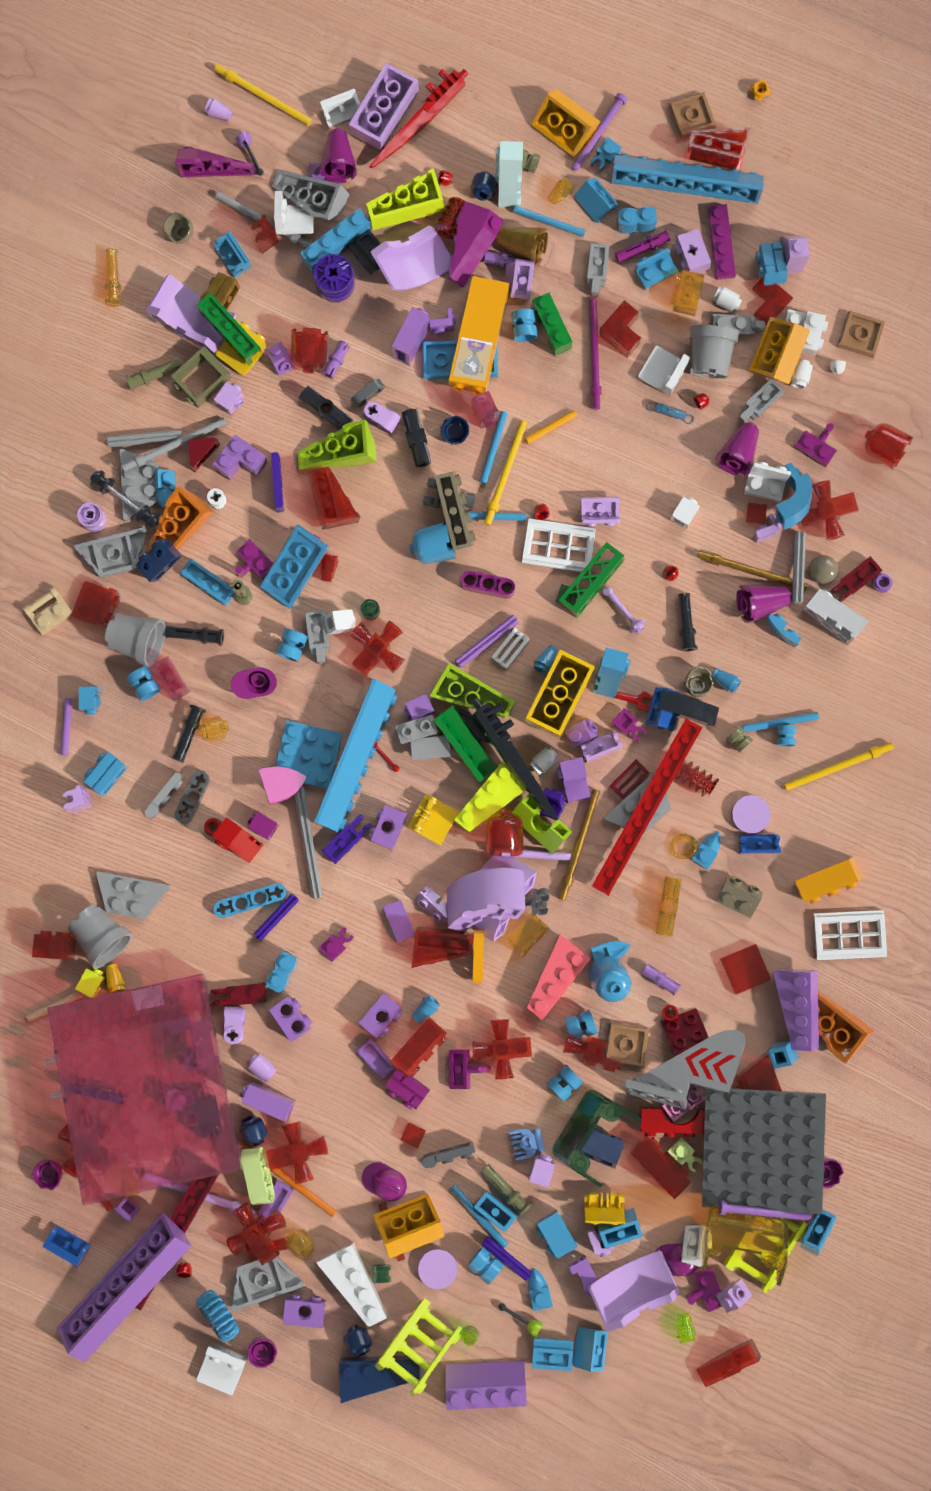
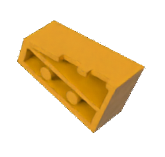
[795,857,863,904]

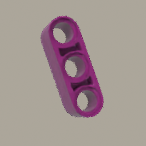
[461,571,515,599]

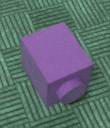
[404,694,435,720]

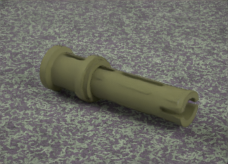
[125,358,182,391]
[231,580,253,605]
[480,1164,532,1218]

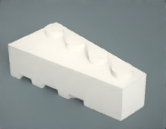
[316,1242,388,1327]

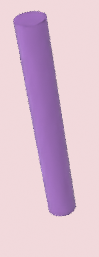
[60,698,72,756]

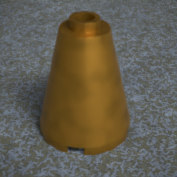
[494,227,548,266]

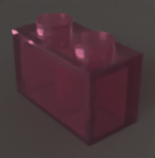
[472,391,498,429]
[152,656,190,701]

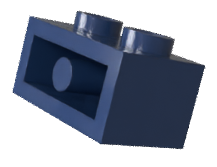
[135,539,182,582]
[578,1128,625,1169]

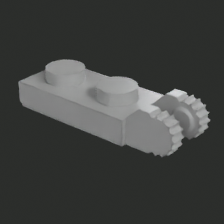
[145,772,184,818]

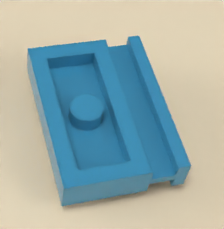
[532,1337,574,1371]

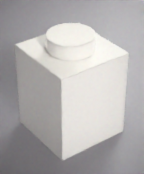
[670,496,700,529]
[324,610,356,635]

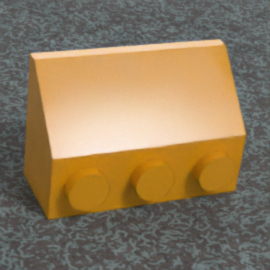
[531,89,600,157]
[749,317,810,384]
[373,1193,445,1259]

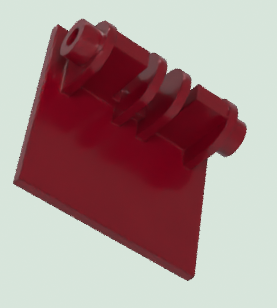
[660,1008,709,1056]

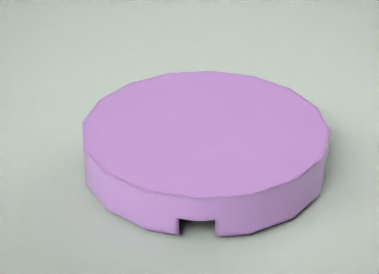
[731,795,771,834]
[418,1248,457,1289]

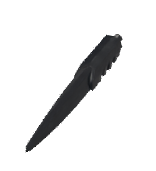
[472,698,559,820]

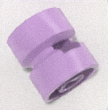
[77,502,107,532]

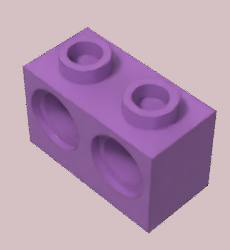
[269,996,312,1042]

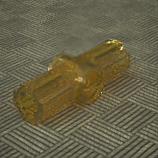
[656,876,682,937]

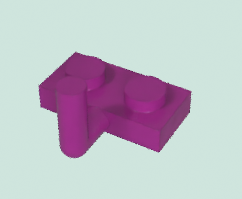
[794,423,837,467]
[235,539,273,580]
[449,1049,491,1089]
[686,1266,722,1312]

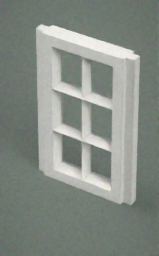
[522,518,596,573]
[813,910,887,960]

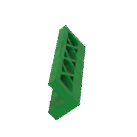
[196,293,261,366]
[559,542,625,618]
[434,705,498,782]

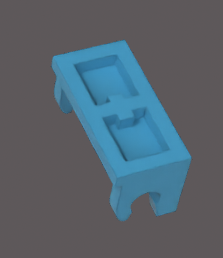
[214,231,252,278]

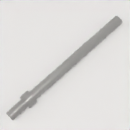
[215,191,312,248]
[121,418,227,472]

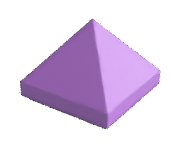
[309,163,326,181]
[114,1196,140,1222]

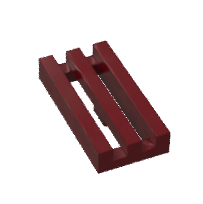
[609,759,650,800]

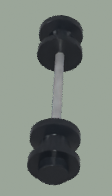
[90,470,159,529]

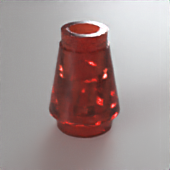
[321,554,339,582]

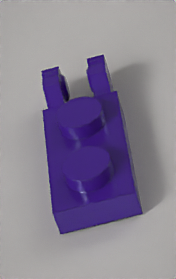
[322,814,373,865]

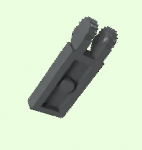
[421,1142,475,1169]

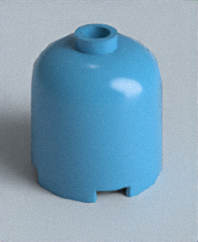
[409,521,456,564]
[588,956,631,1002]

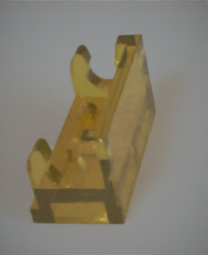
[506,912,549,957]

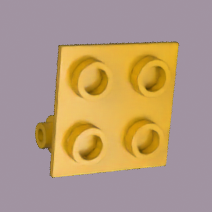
[407,794,459,845]
[584,1192,626,1225]

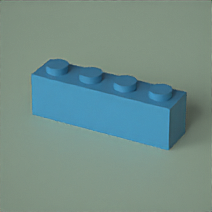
[300,208,372,275]

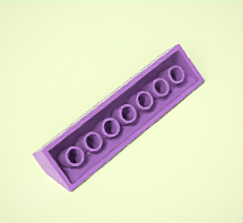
[57,1213,191,1362]

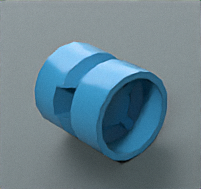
[511,309,538,342]
[276,628,308,662]
[126,666,161,702]
[564,1009,598,1042]
[547,1064,584,1101]
[467,1247,504,1285]

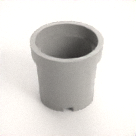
[690,325,739,379]
[105,612,166,667]
[68,904,133,969]

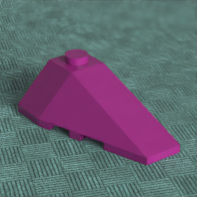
[176,147,255,178]
[448,201,503,287]

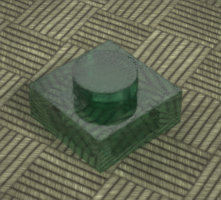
[555,584,578,607]

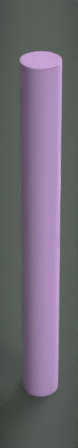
[493,848,571,861]

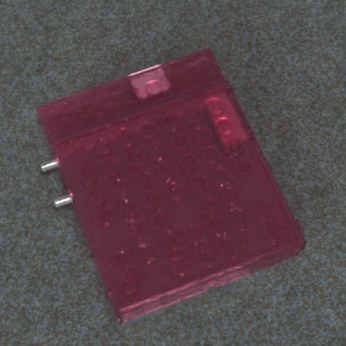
[44,973,243,1205]

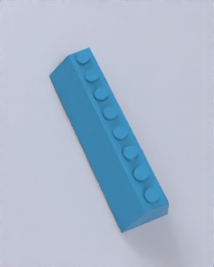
[611,154,763,204]
[314,678,398,833]

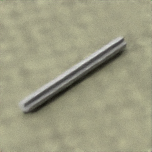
[294,786,323,899]

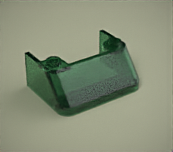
[553,1089,642,1188]

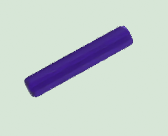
[254,894,299,941]
[482,1236,532,1281]

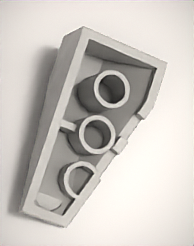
[272,169,350,220]

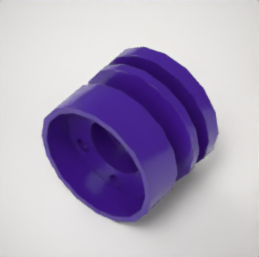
[314,254,355,303]

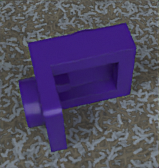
[540,788,566,819]

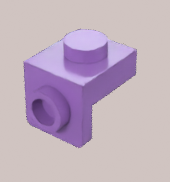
[430,307,456,335]
[265,342,295,376]
[564,719,598,748]

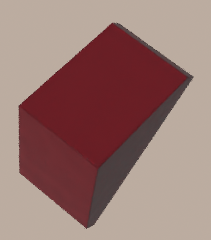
[188,437,220,473]

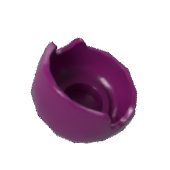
[823,1158,844,1188]
[32,1160,63,1191]
[247,1337,278,1368]

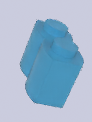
[617,207,657,234]
[266,951,298,993]

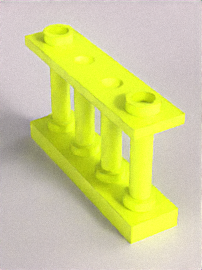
[723,1215,807,1293]
[374,1298,462,1396]

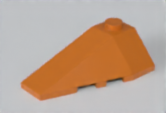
[147,486,214,552]

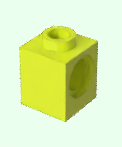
[75,968,106,998]

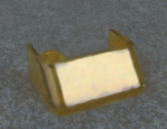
[701,1205,788,1286]

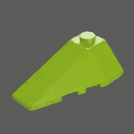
[298,420,377,471]

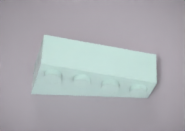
[496,141,523,208]

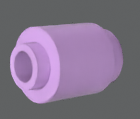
[247,1054,276,1082]

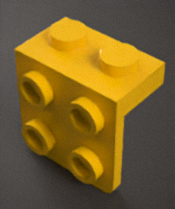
[216,320,267,376]

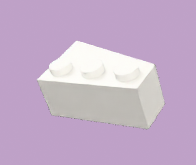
[803,589,869,645]

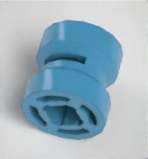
[777,725,796,747]

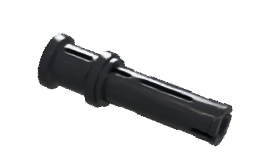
[678,593,698,652]
[165,626,224,646]
[172,704,207,763]

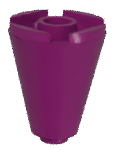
[320,128,357,183]
[715,422,759,476]
[736,585,792,623]

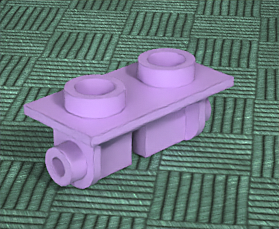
[415,886,448,925]

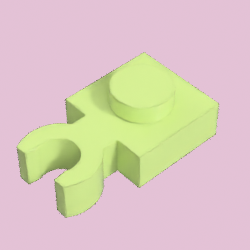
[667,1137,703,1172]

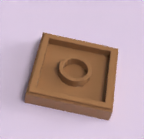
[669,92,716,139]
[838,311,885,358]
[605,1023,649,1068]

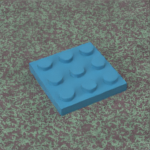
[275,721,343,789]

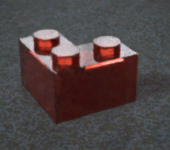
[599,300,641,358]
[32,930,76,960]

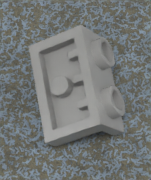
[396,715,437,744]

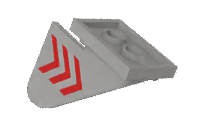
[625,1030,746,1110]

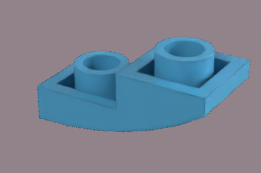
[766,614,801,648]

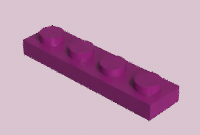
[708,204,736,280]

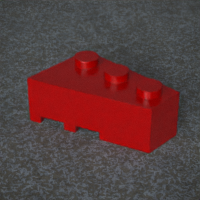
[212,817,263,863]

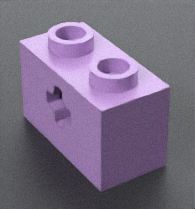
[674,229,711,277]
[528,1153,555,1187]

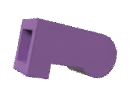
[568,1256,598,1296]

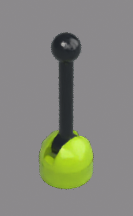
[498,1303,543,1338]

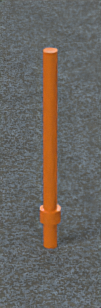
[238,1140,337,1217]

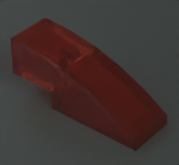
[696,1339,761,1387]

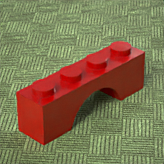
[640,1107,705,1137]

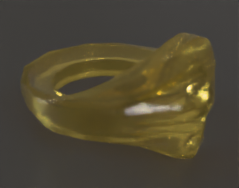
[670,833,698,859]

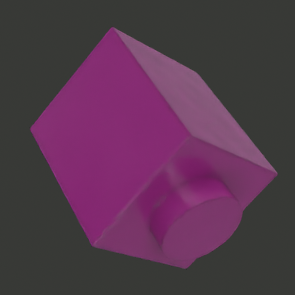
[248,812,279,841]

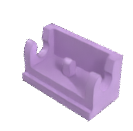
[579,731,623,763]
[62,785,93,813]

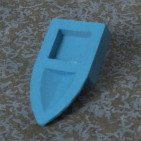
[154,469,175,509]
[691,832,721,870]
[589,941,630,962]
[528,1268,553,1311]

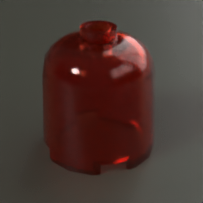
[291,328,329,374]
[864,423,913,470]
[485,809,524,856]

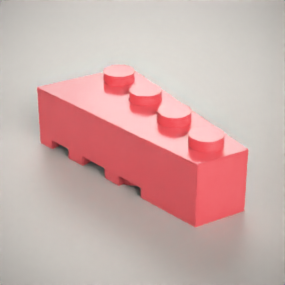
[526,934,591,1020]

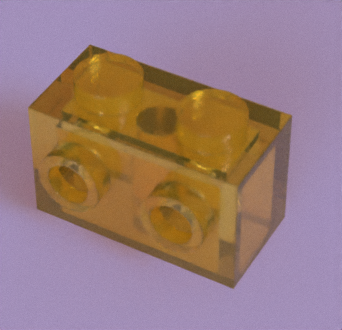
[671,270,704,316]

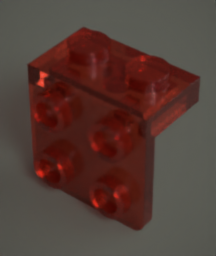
[72,582,121,629]

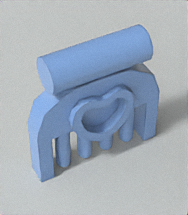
[509,1128,545,1161]

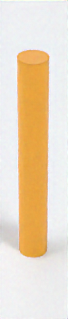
[525,410,577,444]

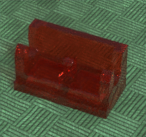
[251,214,278,254]

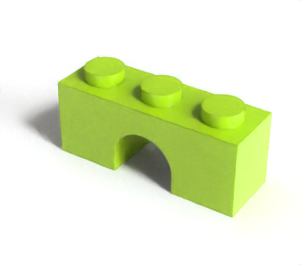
[510,794,572,854]

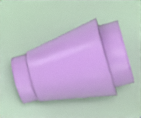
[204,98,233,122]

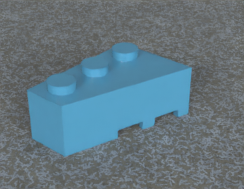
[592,647,631,699]

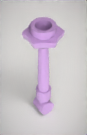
[603,587,646,634]

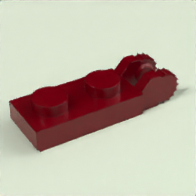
[830,556,883,602]
[211,983,267,1006]

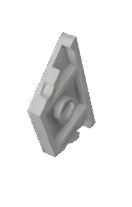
[120,449,159,521]
[74,527,147,578]
[603,771,671,834]
[96,871,171,920]
[231,1253,305,1312]

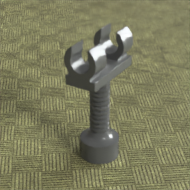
[423,478,475,509]
[525,888,549,916]

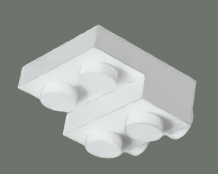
[785,309,828,355]

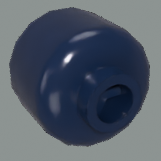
[471,171,496,201]
[239,1115,268,1146]
[343,1325,372,1357]

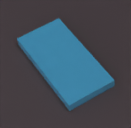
[422,340,498,379]
[259,524,329,609]

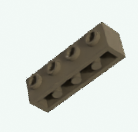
[435,471,476,551]

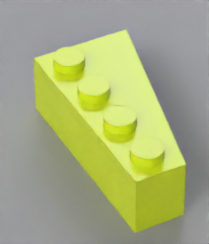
[366,168,444,231]
[454,761,527,833]

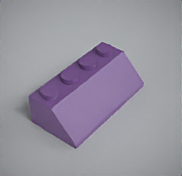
[445,1360,527,1410]

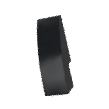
[657,690,719,726]

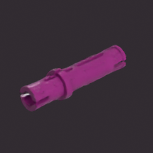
[615,230,670,264]

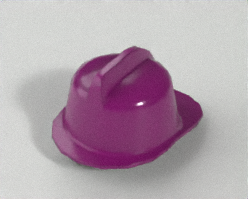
[231,667,277,699]
[362,1162,407,1202]
[656,1244,699,1276]

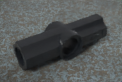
[299,385,353,430]
[402,408,431,468]

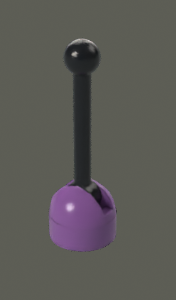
[235,132,263,176]

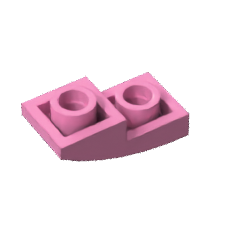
[660,1084,705,1122]

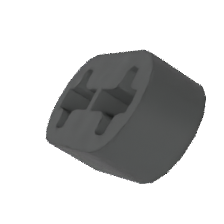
[351,379,385,407]

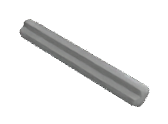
[107,429,182,447]
[792,532,806,604]

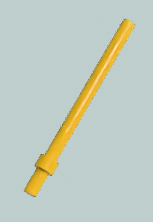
[214,64,312,126]
[484,420,527,526]
[784,742,894,791]

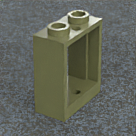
[171,346,232,408]

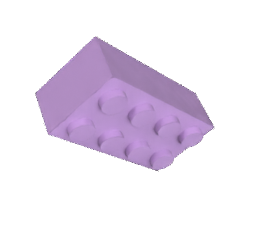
[349,63,419,151]

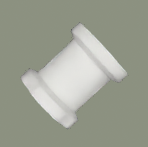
[207,488,226,509]

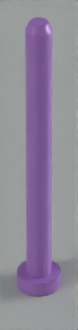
[572,93,628,171]
[718,1200,812,1221]

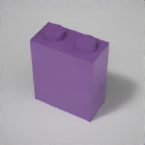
[392,307,430,366]
[240,1082,296,1122]

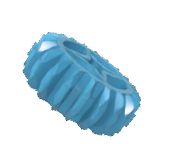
[197,1290,239,1343]

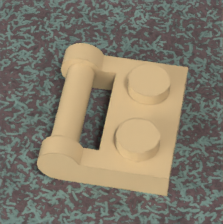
[23,586,74,636]

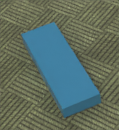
[180,558,234,606]

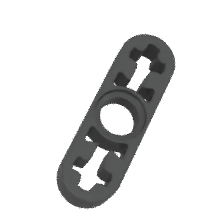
[175,771,210,823]

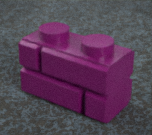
[385,1066,430,1110]

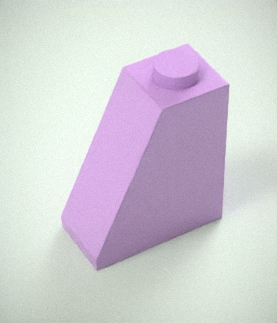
[780,235,809,273]

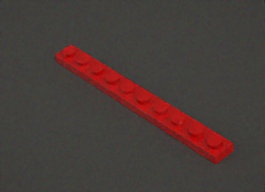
[591,719,703,896]

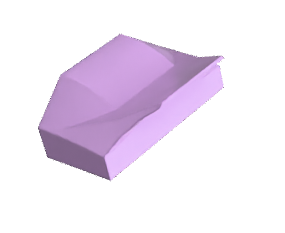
[504,259,535,300]

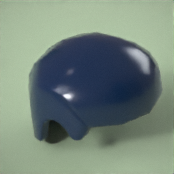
[440,415,469,445]

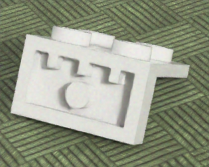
[274,191,314,234]
[638,346,691,396]
[744,462,791,502]
[196,1342,248,1395]

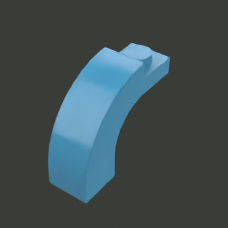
[775,462,812,530]

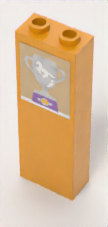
[449,276,509,395]

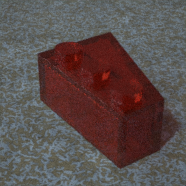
[685,127,751,171]
[308,466,360,530]
[411,926,474,968]
[389,1017,447,1077]
[735,1053,782,1091]
[630,1136,691,1200]

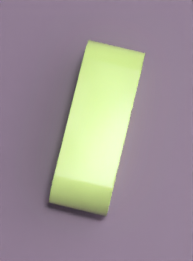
[241,1147,275,1205]

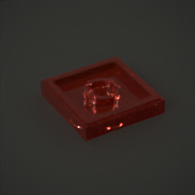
[720,944,772,995]

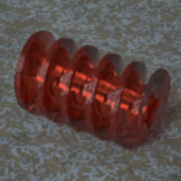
[435,197,465,240]
[675,760,719,797]

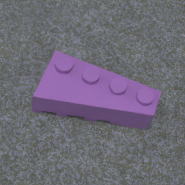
[773,969,819,1051]

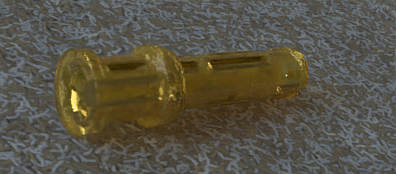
[105,248,122,307]

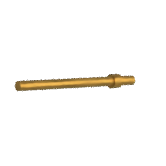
[697,550,808,591]
[558,789,600,901]

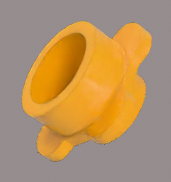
[749,80,771,101]

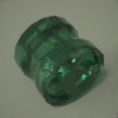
[361,599,380,620]
[371,1264,391,1283]

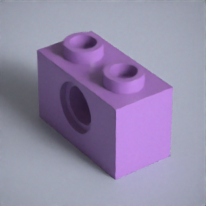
[369,805,407,850]
[359,993,402,1038]
[283,1294,326,1328]

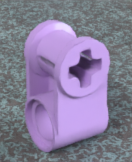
[364,402,401,434]
[224,1007,245,1044]

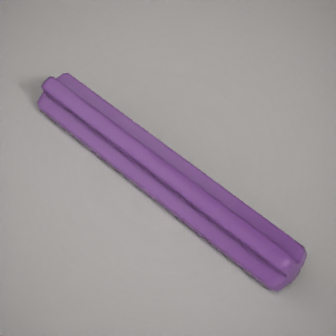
[455,615,518,668]

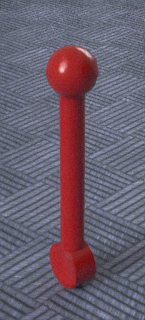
[373,742,399,772]

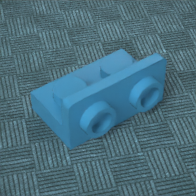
[635,248,678,290]

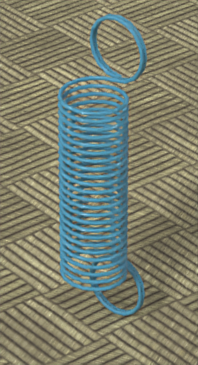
[647,402,694,424]

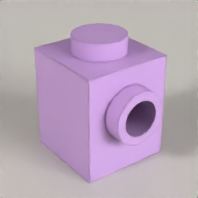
[214,382,244,415]
[716,1279,753,1313]

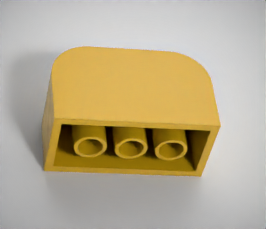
[525,649,595,739]

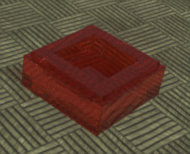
[746,503,767,524]
[400,1122,426,1149]

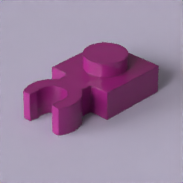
[611,708,646,742]
[319,928,354,962]

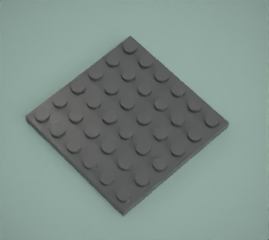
[702,1088,826,1214]

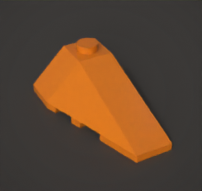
[818,991,874,1064]

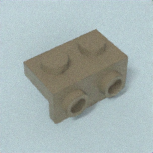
[716,875,763,918]

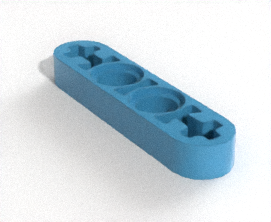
[213,883,287,918]

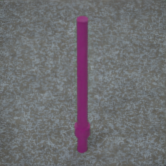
[589,299,602,410]

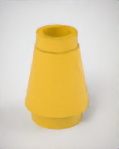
[105,964,126,994]

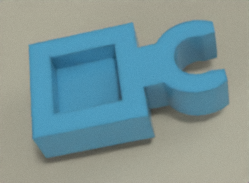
[590,137,622,172]

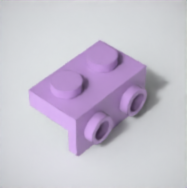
[581,497,620,526]

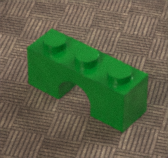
[532,292,573,356]

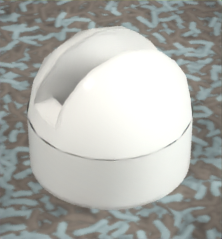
[830,360,846,374]

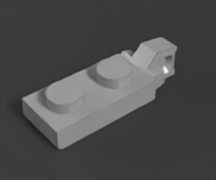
[587,243,609,297]
[712,314,765,337]
[738,378,785,424]
[305,610,329,664]

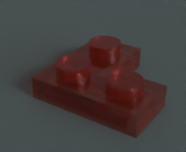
[752,278,793,326]

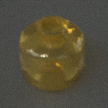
[199,716,229,743]
[286,1229,315,1259]

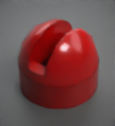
[438,170,453,186]
[693,393,709,410]
[534,503,550,520]
[663,565,679,581]
[662,1005,679,1021]
[176,1262,192,1278]

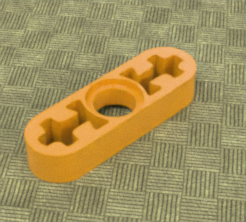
[473,929,484,984]

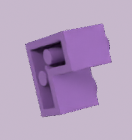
[213,434,268,481]
[556,757,591,804]

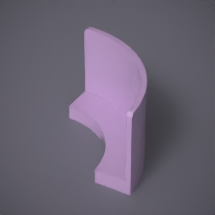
[371,225,451,291]
[145,274,236,353]
[470,856,537,942]
[447,868,525,932]
[589,1250,680,1332]

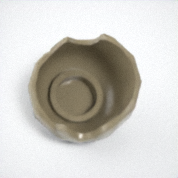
[163,212,193,244]
[809,555,839,584]
[684,667,714,697]

